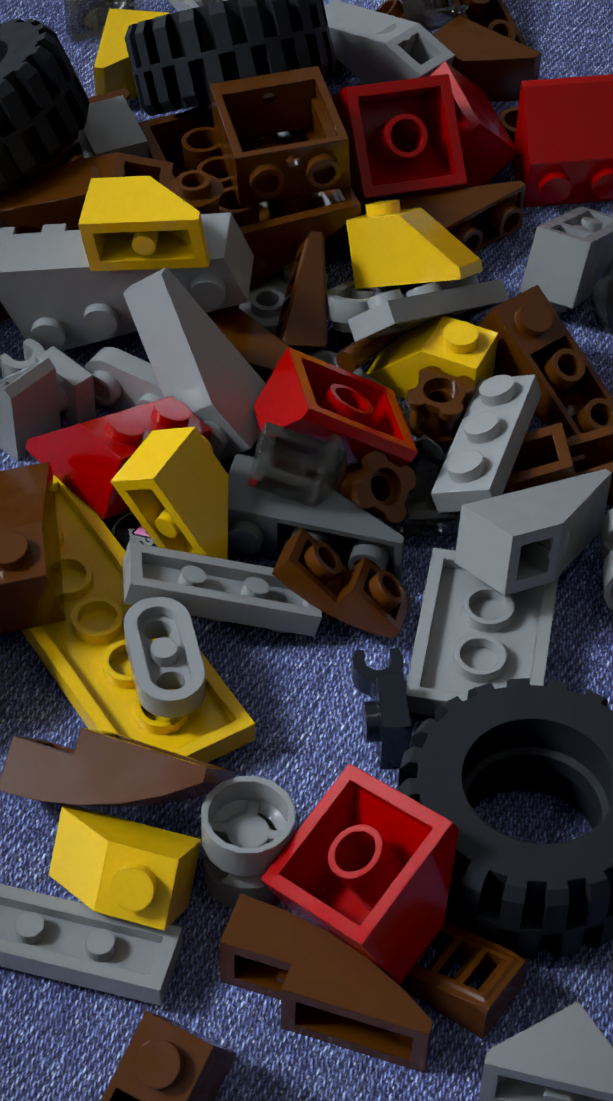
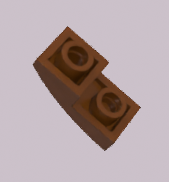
[272,528,411,639]

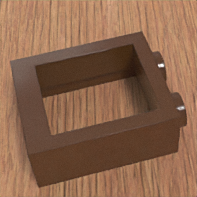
[210,66,351,206]

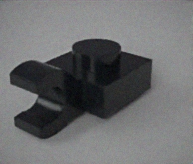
[352,648,411,769]

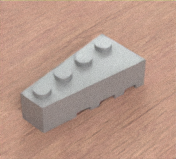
[0,212,254,351]

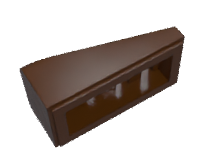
[275,232,327,355]
[398,921,528,1040]

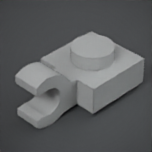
[0,339,96,425]

